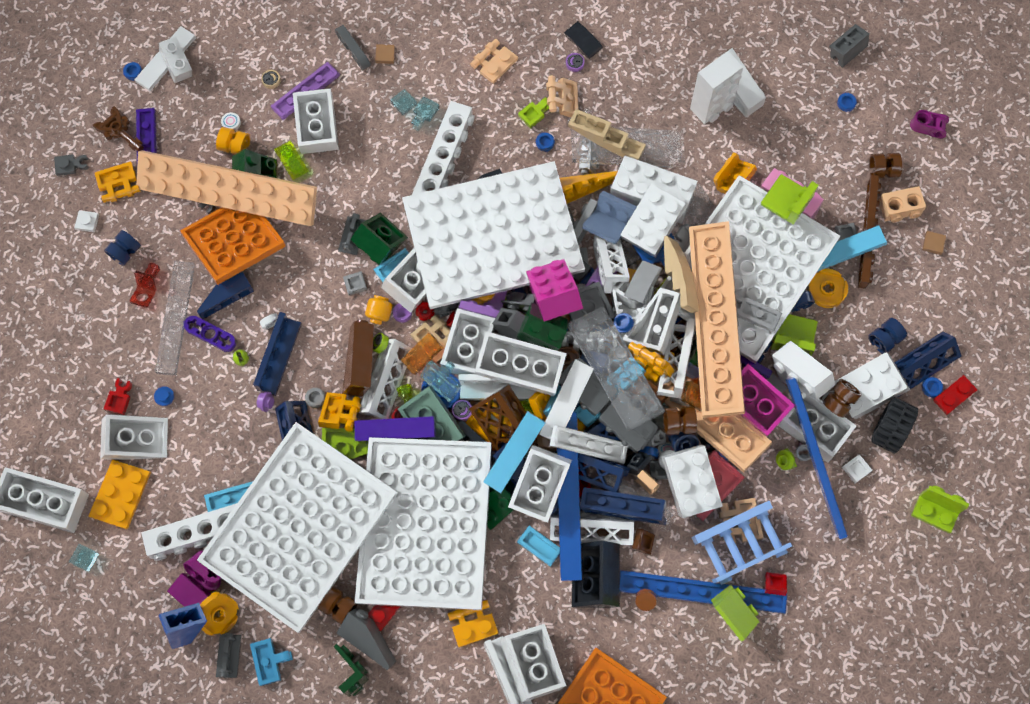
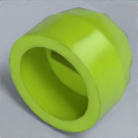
[233,349,249,366]

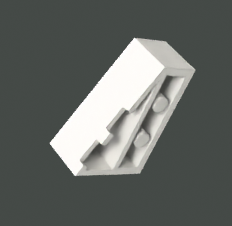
[718,48,766,117]
[622,288,681,355]
[772,341,835,400]

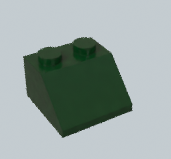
[350,212,408,265]
[516,302,568,351]

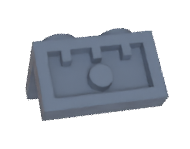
[582,191,637,244]

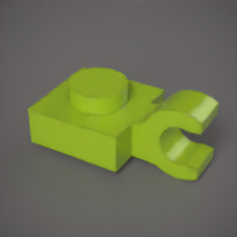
[518,97,549,129]

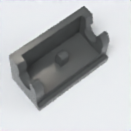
[829,24,870,68]

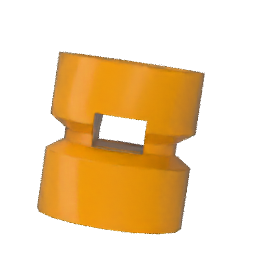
[216,127,250,155]

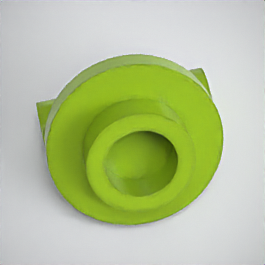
[776,448,797,470]

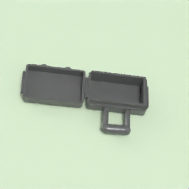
[558,358,661,452]

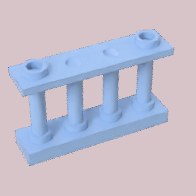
[691,501,792,585]

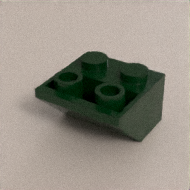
[232,149,277,178]

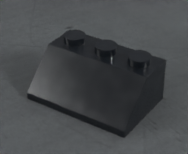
[572,540,620,608]

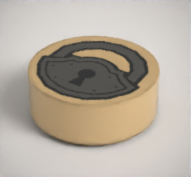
[261,70,281,89]

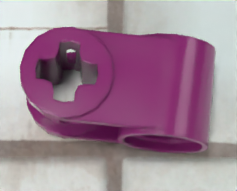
[910,110,949,139]
[183,551,221,591]

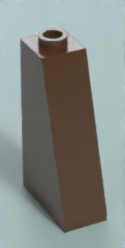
[342,320,374,397]

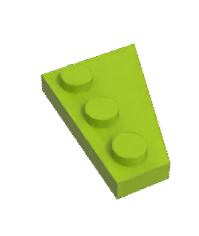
[322,428,369,460]

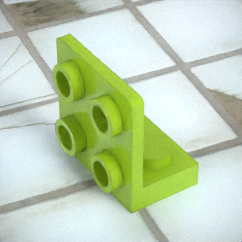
[761,174,819,225]
[771,314,818,356]
[911,486,969,534]

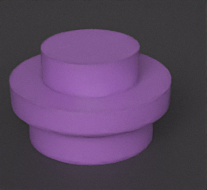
[257,392,274,412]

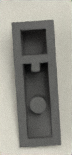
[337,608,396,670]

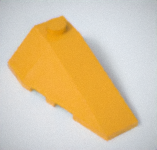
[559,171,618,204]

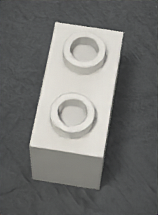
[159,37,192,83]

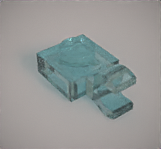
[411,96,439,131]

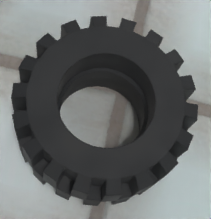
[871,397,918,454]

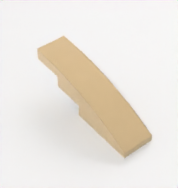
[568,109,646,160]
[664,236,698,313]

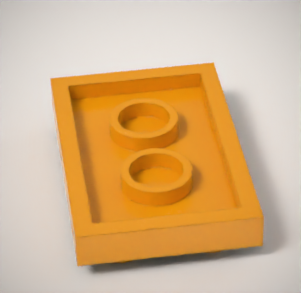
[88,459,151,530]

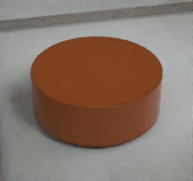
[635,589,657,611]

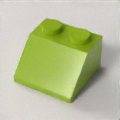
[711,585,759,642]

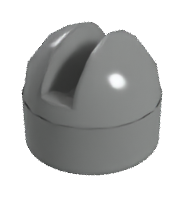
[795,445,811,461]

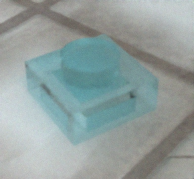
[390,89,417,115]
[69,544,99,572]

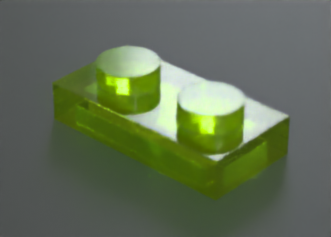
[274,140,309,181]

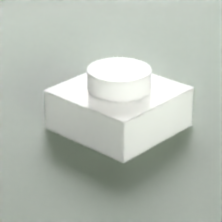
[74,210,99,232]
[842,454,872,483]

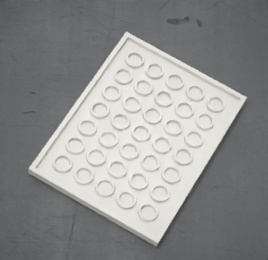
[402,161,585,309]
[660,175,840,364]
[197,422,398,633]
[355,437,492,610]

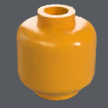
[365,295,393,325]

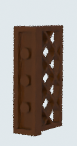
[469,384,538,462]

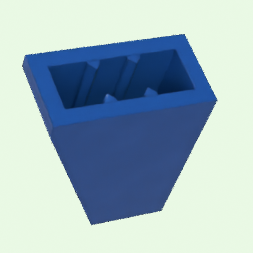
[159,603,207,649]

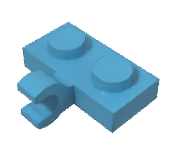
[250,638,293,686]

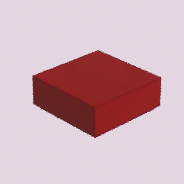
[765,572,787,596]

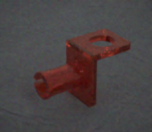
[130,263,160,308]

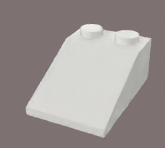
[100,415,168,460]

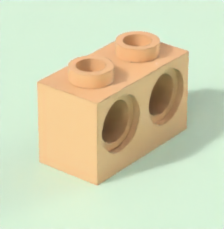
[878,186,926,223]

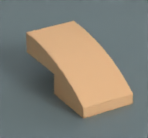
[636,470,660,495]

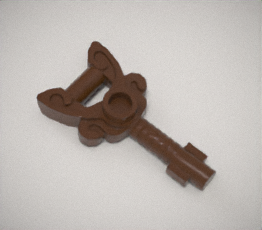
[93,106,144,151]

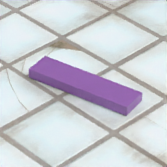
[271,62,340,120]

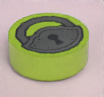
[373,333,389,354]

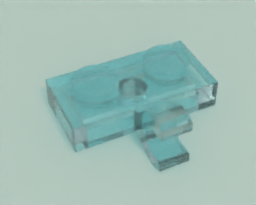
[420,360,462,402]

